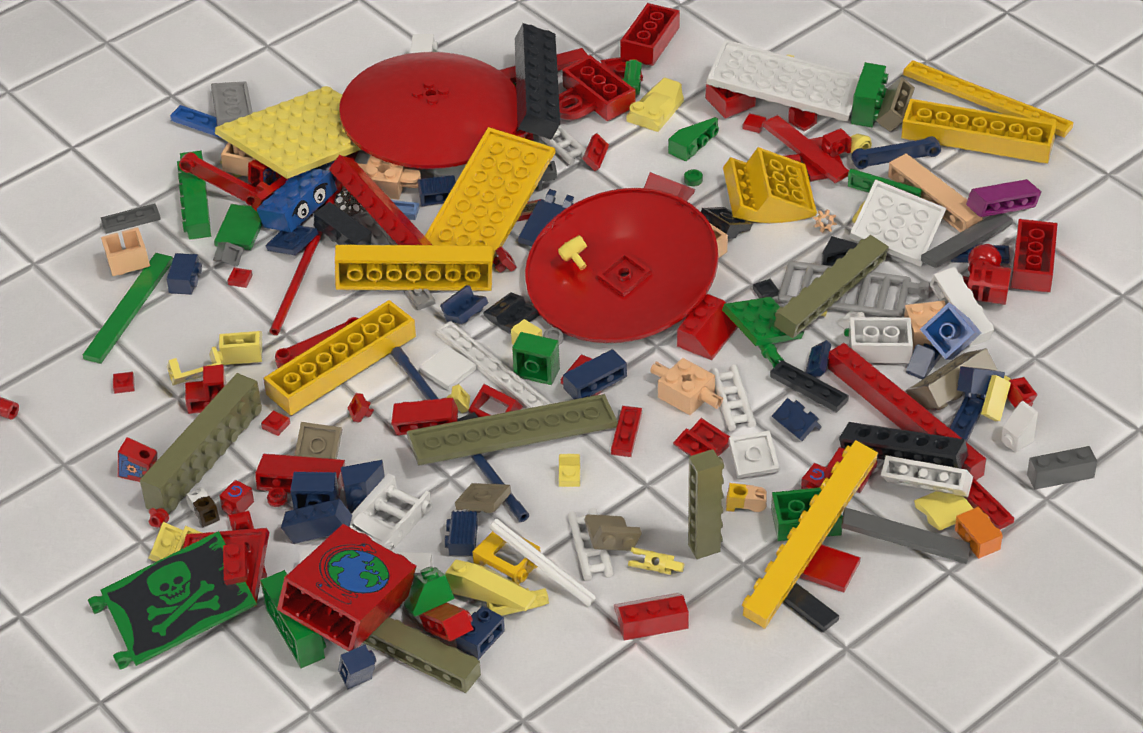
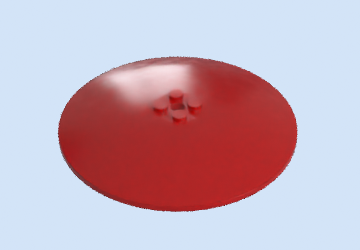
[339,52,518,169]
[525,188,719,343]

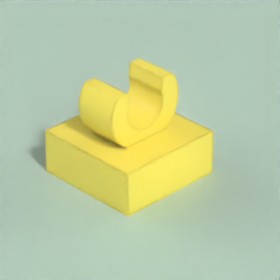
[447,384,470,414]

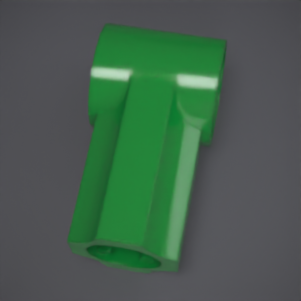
[622,60,642,96]

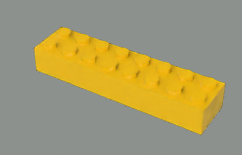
[901,99,1057,164]
[335,245,492,291]
[263,300,416,416]

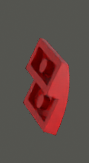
[673,418,730,456]

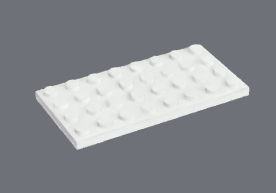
[706,39,860,121]

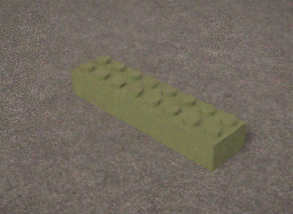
[140,373,262,514]

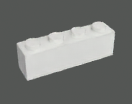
[930,267,994,348]

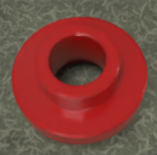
[267,487,288,507]

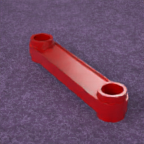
[179,152,257,206]
[275,317,359,368]

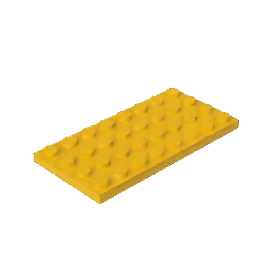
[425,127,556,264]

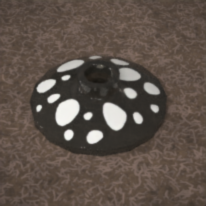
[334,189,366,217]

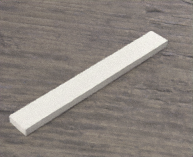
[435,321,552,409]

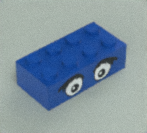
[257,169,337,232]

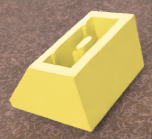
[219,331,262,365]

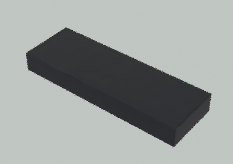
[784,583,839,632]

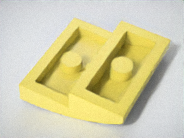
[914,491,973,531]
[148,522,202,562]

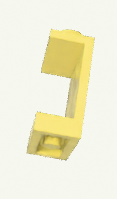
[167,346,224,386]

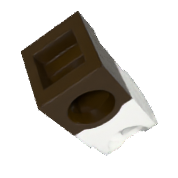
[186,487,220,528]

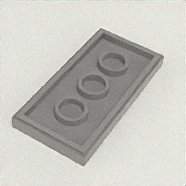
[211,81,253,126]

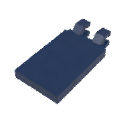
[518,189,574,247]

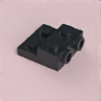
[701,207,752,239]

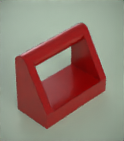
[468,384,523,418]

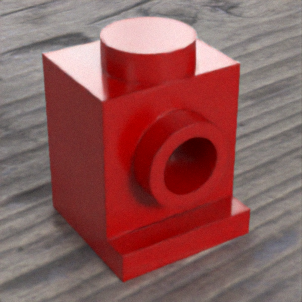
[821,128,852,157]
[1007,377,1038,409]

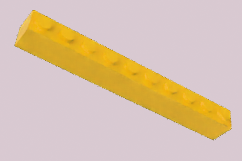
[742,440,878,629]

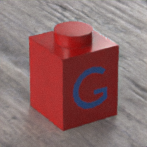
[801,462,833,489]
[219,480,254,514]

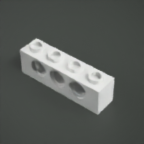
[881,456,973,497]

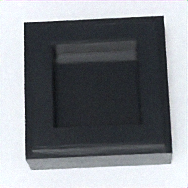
[753,278,779,298]

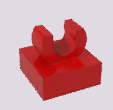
[492,246,517,273]
[348,393,374,422]

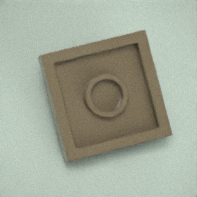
[294,422,343,459]
[455,483,511,513]

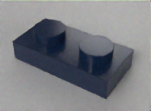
[805,340,832,378]

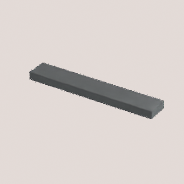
[921,214,1013,268]
[841,507,970,564]

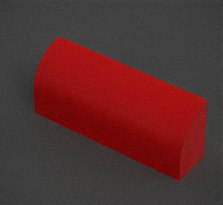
[255,453,345,495]

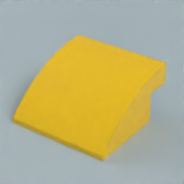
[723,147,817,223]

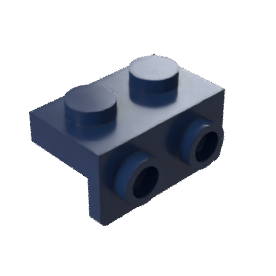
[440,285,489,324]
[772,397,822,441]

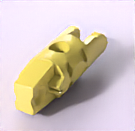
[628,547,685,575]

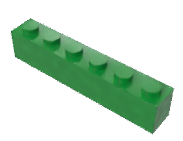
[177,150,212,240]

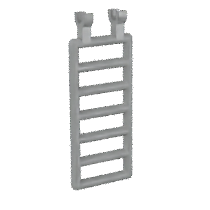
[778,261,930,318]

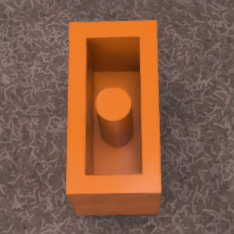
[955,507,1003,559]

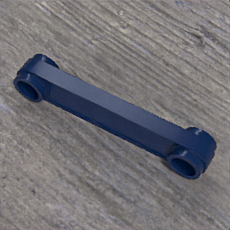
[851,136,941,169]

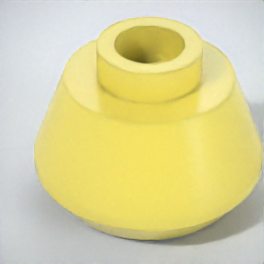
[851,134,872,154]

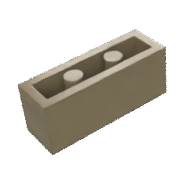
[876,77,915,132]

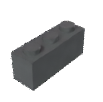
[1027,446,1097,490]

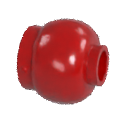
[968,244,1002,273]

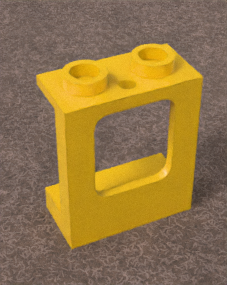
[472,531,541,585]

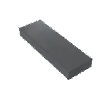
[100,203,161,234]

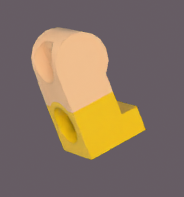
[726,483,767,512]

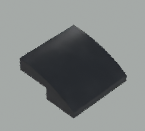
[483,292,540,334]

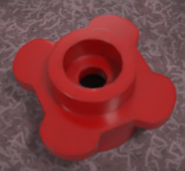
[149,508,169,527]

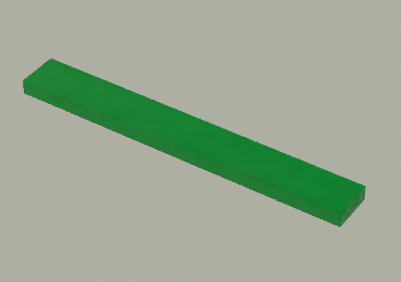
[82,253,173,364]

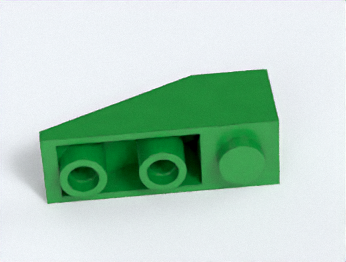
[668,117,719,161]

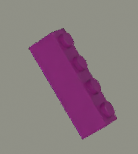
[966,179,1042,217]

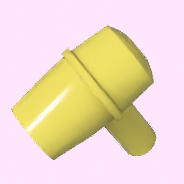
[558,235,587,270]

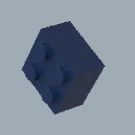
[290,472,340,510]

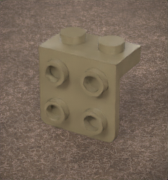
[584,514,642,551]

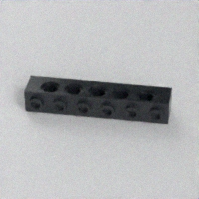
[839,422,968,469]

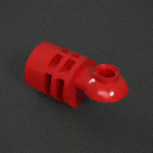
[938,262,1011,305]

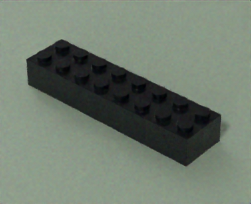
[515,23,560,140]

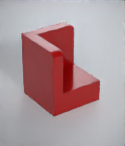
[788,107,817,131]

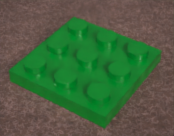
[722,297,804,346]

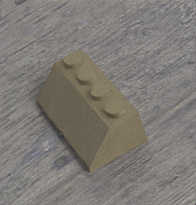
[906,348,997,410]

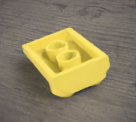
[626,77,684,132]

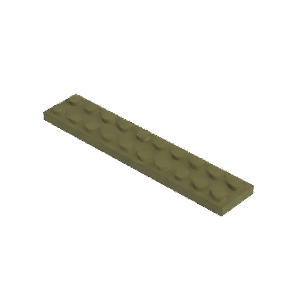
[407,394,618,465]

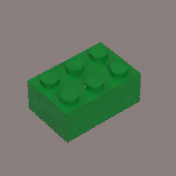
[851,62,889,128]
[771,488,843,541]

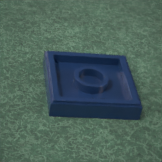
[265,225,319,256]

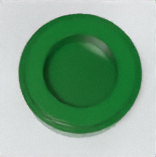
[684,169,703,186]

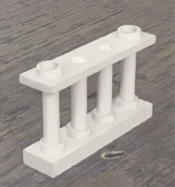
[350,473,432,552]

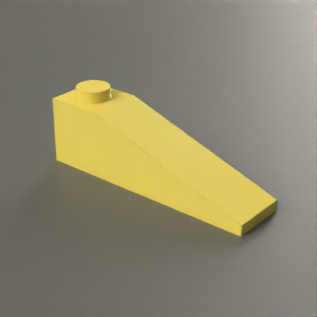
[445,559,536,611]

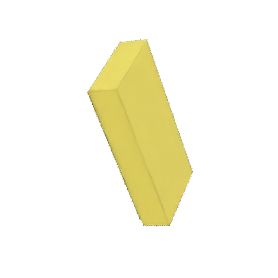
[981,375,1011,421]

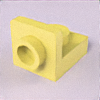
[559,454,580,487]

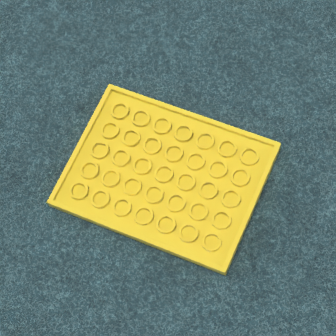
[215,86,362,179]

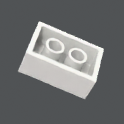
[849,317,913,363]

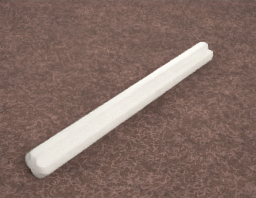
[489,519,596,606]

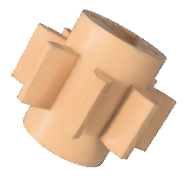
[813,209,837,233]

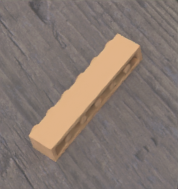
[888,154,983,233]

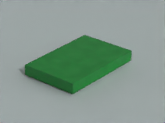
[214,204,263,250]

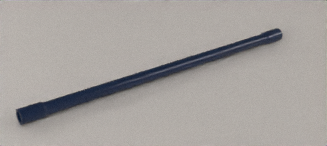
[391,347,529,522]

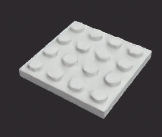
[849,180,946,267]

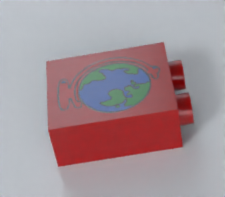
[277,524,417,651]

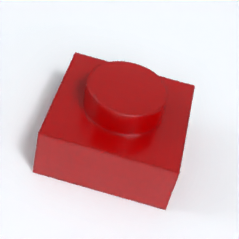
[113,372,135,394]
[261,410,290,436]

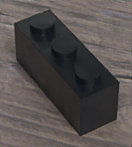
[313,202,372,245]

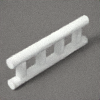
[539,126,586,165]
[709,365,756,431]
[568,508,614,581]

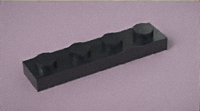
[770,360,849,413]

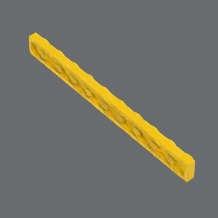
[903,60,1074,138]

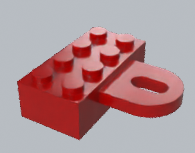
[559,55,636,121]

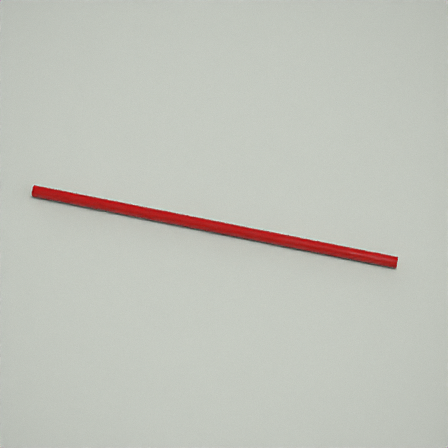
[269,151,359,335]

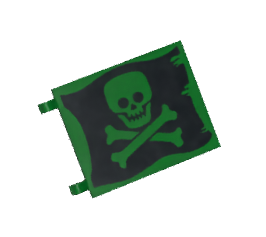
[88,531,257,670]

